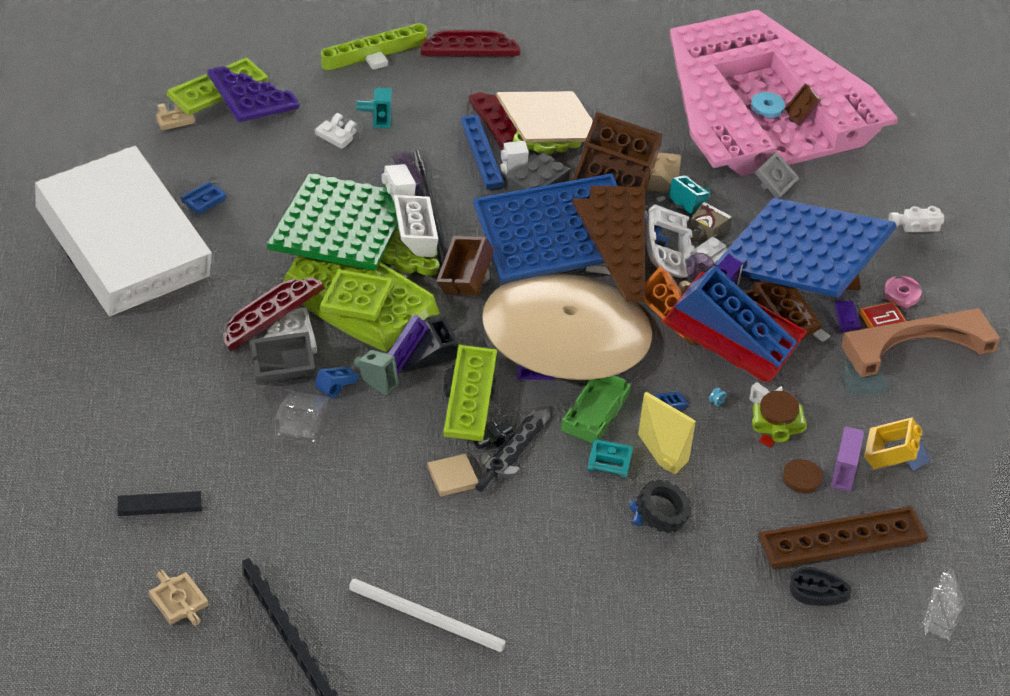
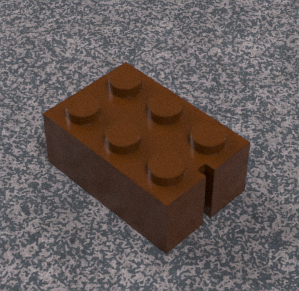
[436,236,494,296]

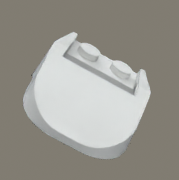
[645,205,695,278]

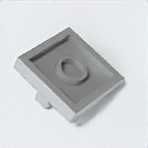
[755,152,799,199]

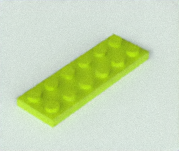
[166,57,268,115]
[443,345,497,441]

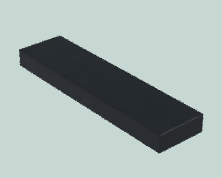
[117,491,202,516]

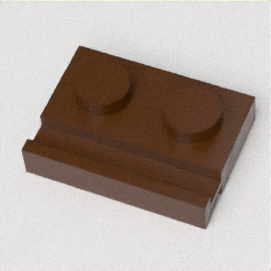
[784,83,821,126]

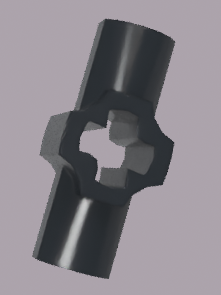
[473,421,513,449]

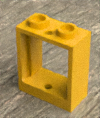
[864,417,922,470]

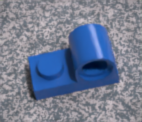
[315,366,359,398]

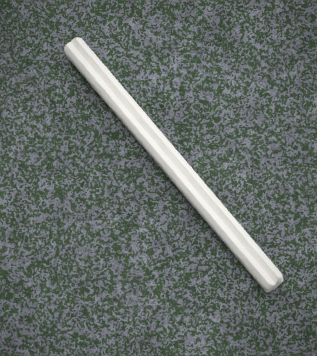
[349,579,506,652]

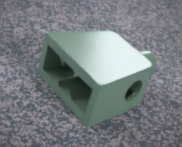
[354,350,399,395]

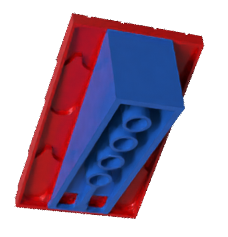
[661,266,807,383]

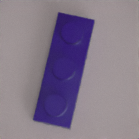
[388,315,429,374]

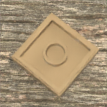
[427,454,478,497]

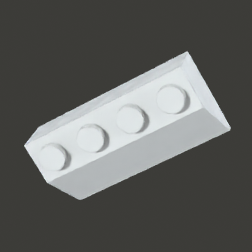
[393,195,438,257]

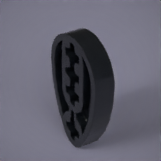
[789,567,852,606]

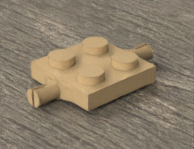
[149,570,208,626]

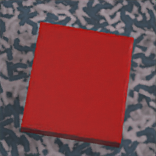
[759,433,775,448]

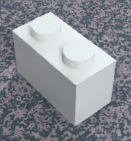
[500,141,529,181]
[382,164,416,200]

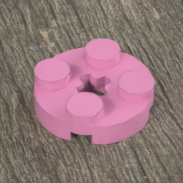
[884,276,922,309]

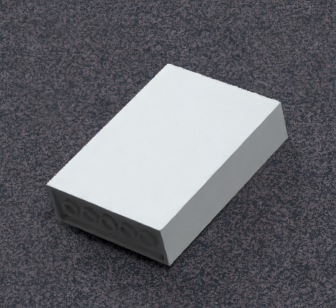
[35,146,212,317]

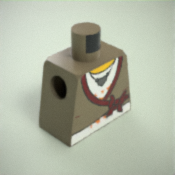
[690,202,732,241]

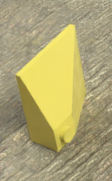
[638,392,696,474]

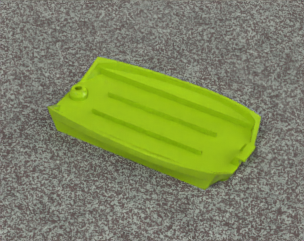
[283,256,440,352]

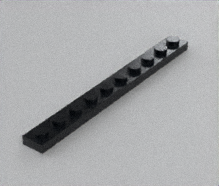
[242,558,338,696]

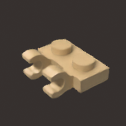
[156,103,195,131]

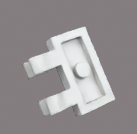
[315,113,357,149]

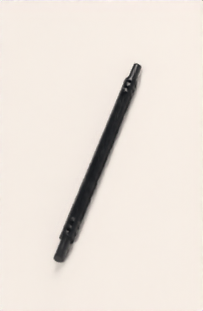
[413,149,448,268]

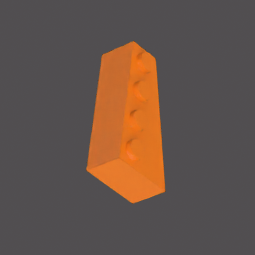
[645,266,695,345]

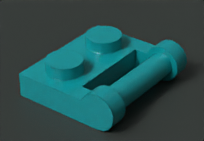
[587,439,633,478]

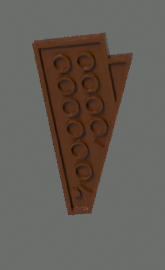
[573,186,645,303]

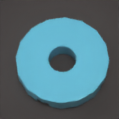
[751,92,785,118]

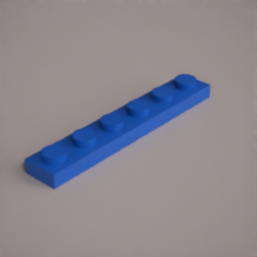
[461,115,504,189]

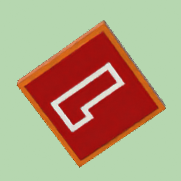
[859,301,906,328]

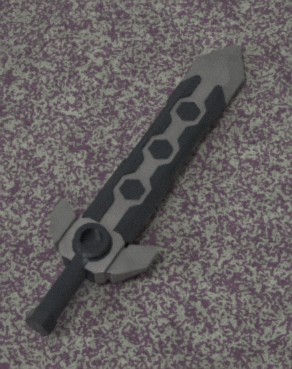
[475,405,551,492]

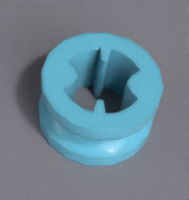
[709,387,727,407]

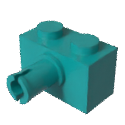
[356,88,392,128]
[668,175,710,214]

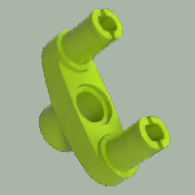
[752,403,807,442]

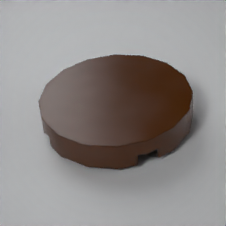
[760,391,799,425]
[782,459,823,494]

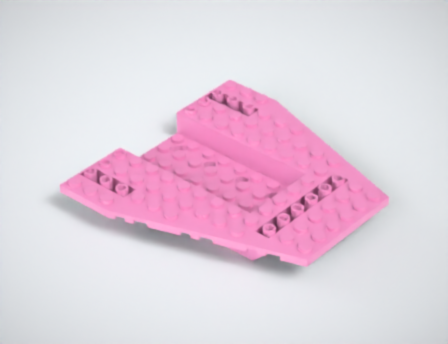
[669,10,898,176]

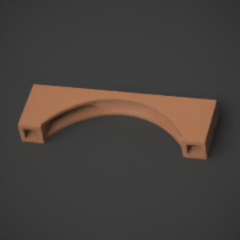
[841,308,1000,378]

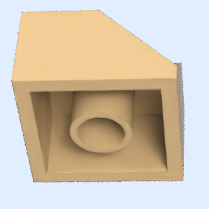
[646,153,681,193]

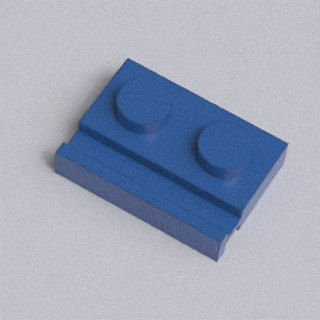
[181,181,226,215]

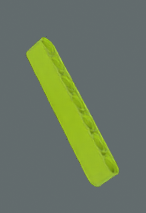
[321,23,427,70]

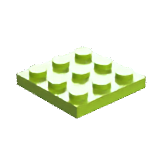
[320,269,393,321]

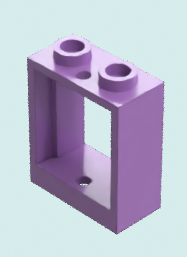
[831,427,864,492]

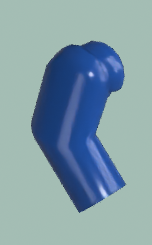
[630,500,643,526]

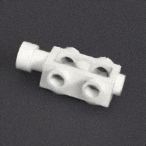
[889,206,944,232]

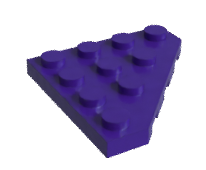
[207,66,300,122]

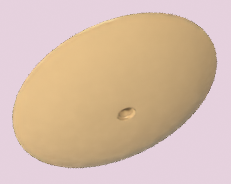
[482,273,652,380]

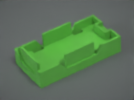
[561,375,631,444]

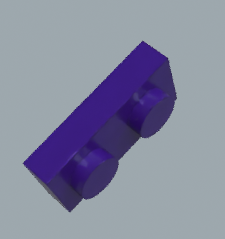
[834,300,861,332]

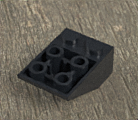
[391,317,459,372]

